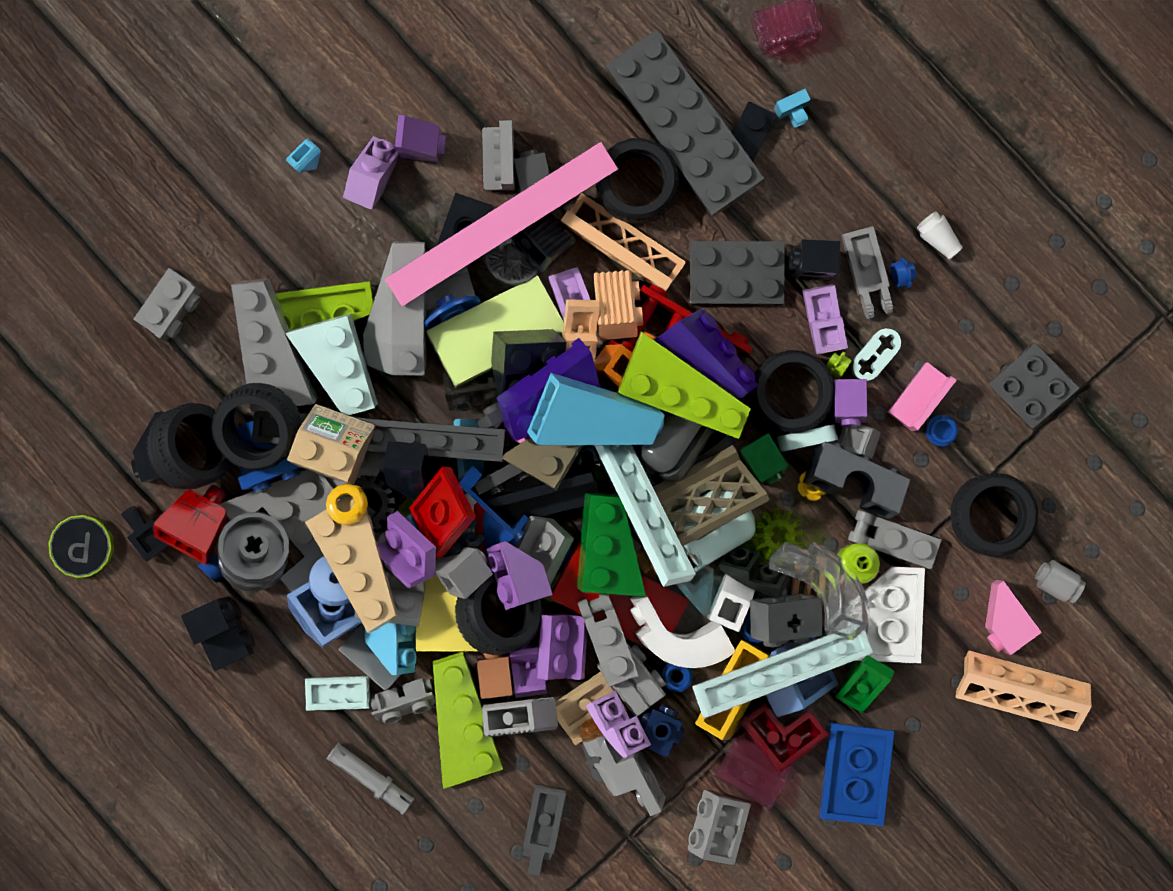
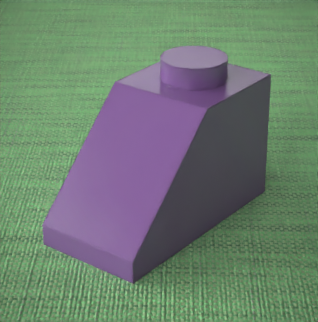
[395,115,447,163]

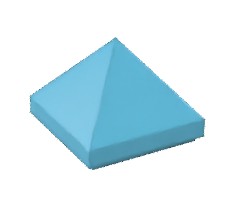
[286,138,321,173]

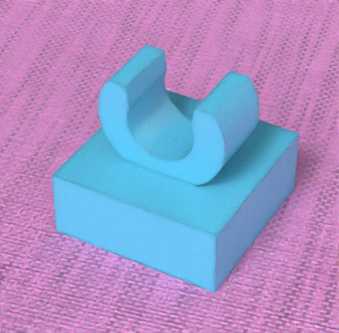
[774,89,811,128]

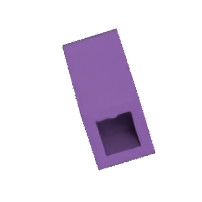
[486,541,553,610]

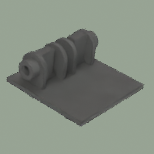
[989,342,1080,429]

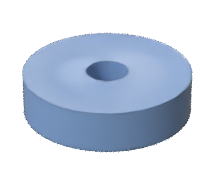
[309,556,350,606]

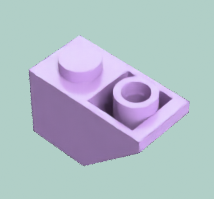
[343,136,399,210]

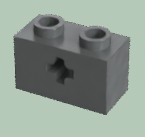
[750,593,822,647]

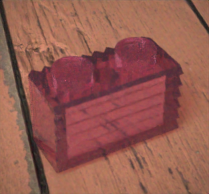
[750,0,824,57]

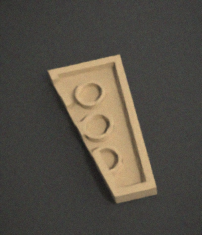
[305,495,398,634]

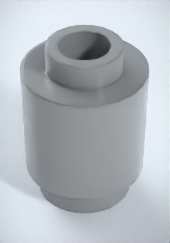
[1035,560,1086,604]

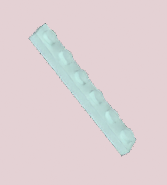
[594,445,696,587]
[692,623,873,718]

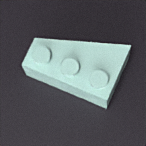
[285,313,378,415]

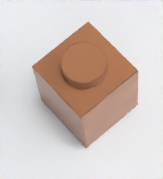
[477,653,514,699]

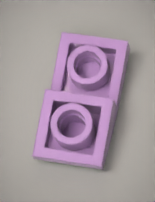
[586,691,651,758]

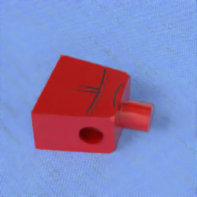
[153,485,227,566]

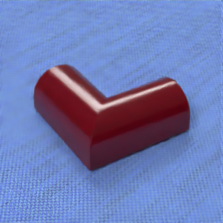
[740,703,829,774]

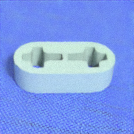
[851,328,901,381]
[776,424,838,452]

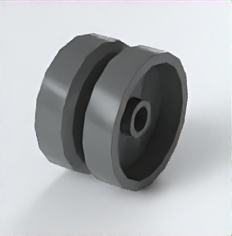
[218,512,289,591]

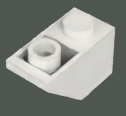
[707,574,755,632]

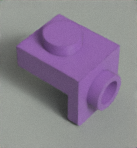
[509,645,547,698]

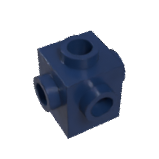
[639,704,685,757]

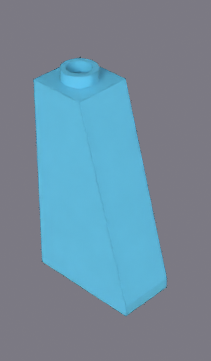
[527,373,665,445]

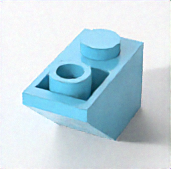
[365,623,416,675]

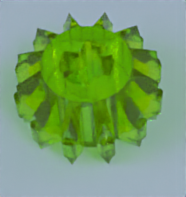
[751,508,805,562]

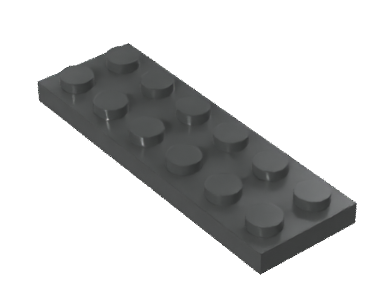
[606,30,765,217]

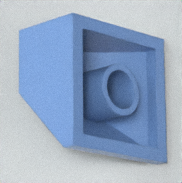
[287,576,362,648]
[766,637,839,717]

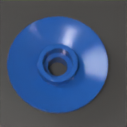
[424,294,481,331]

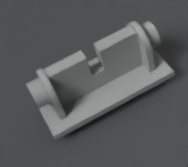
[370,678,436,724]

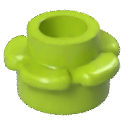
[826,352,852,380]

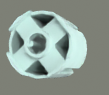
[670,490,756,572]

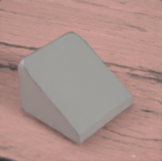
[837,425,880,459]

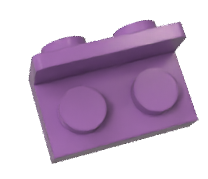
[377,511,436,588]
[537,614,587,680]

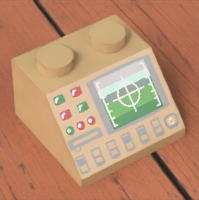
[287,404,376,485]

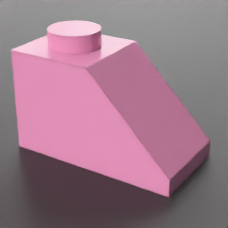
[985,580,1042,655]

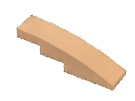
[562,299,600,361]

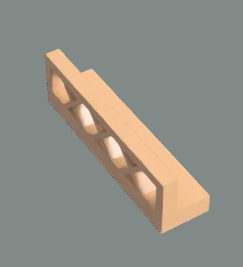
[561,193,686,292]
[956,650,1092,731]

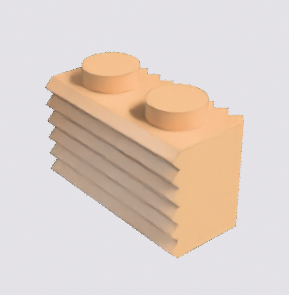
[594,270,643,340]

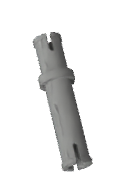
[326,742,415,815]

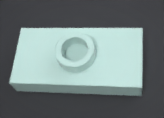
[305,676,371,711]

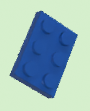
[819,722,894,826]

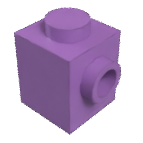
[835,379,867,428]

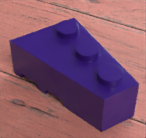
[654,308,758,400]
[497,338,600,441]

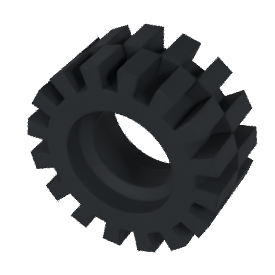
[339,475,399,533]

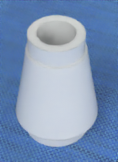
[917,211,963,259]

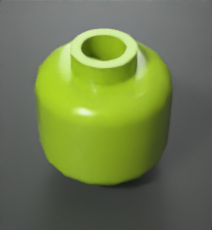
[834,543,880,585]

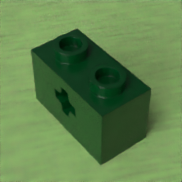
[737,433,789,486]

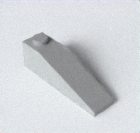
[363,242,427,375]

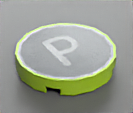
[49,515,114,578]

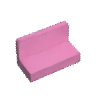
[887,362,956,431]

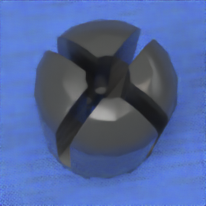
[632,408,716,482]

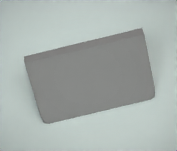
[338,624,400,691]

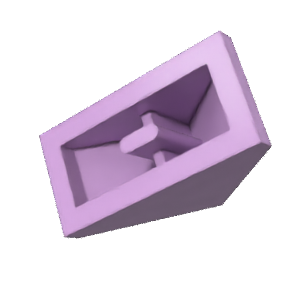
[548,267,590,322]

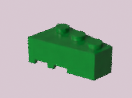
[577,492,646,596]

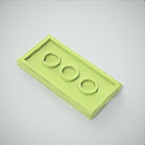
[426,276,564,388]

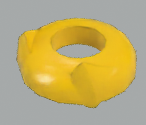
[326,484,368,526]

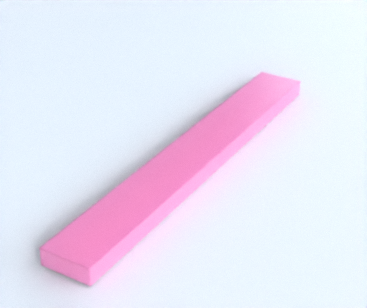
[384,142,618,307]

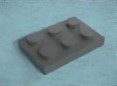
[689,241,785,305]

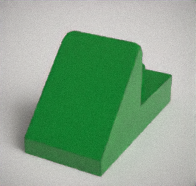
[835,655,894,713]

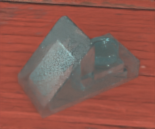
[676,568,714,618]

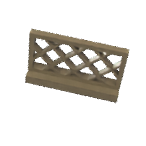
[625,446,770,547]

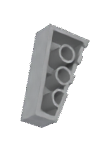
[231,278,318,412]

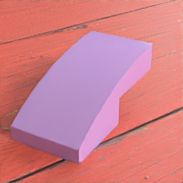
[802,284,848,354]

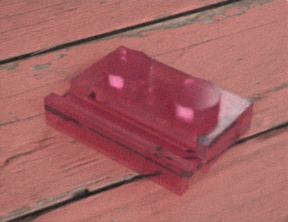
[714,735,793,809]

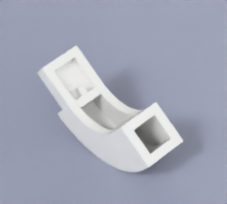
[630,596,735,668]

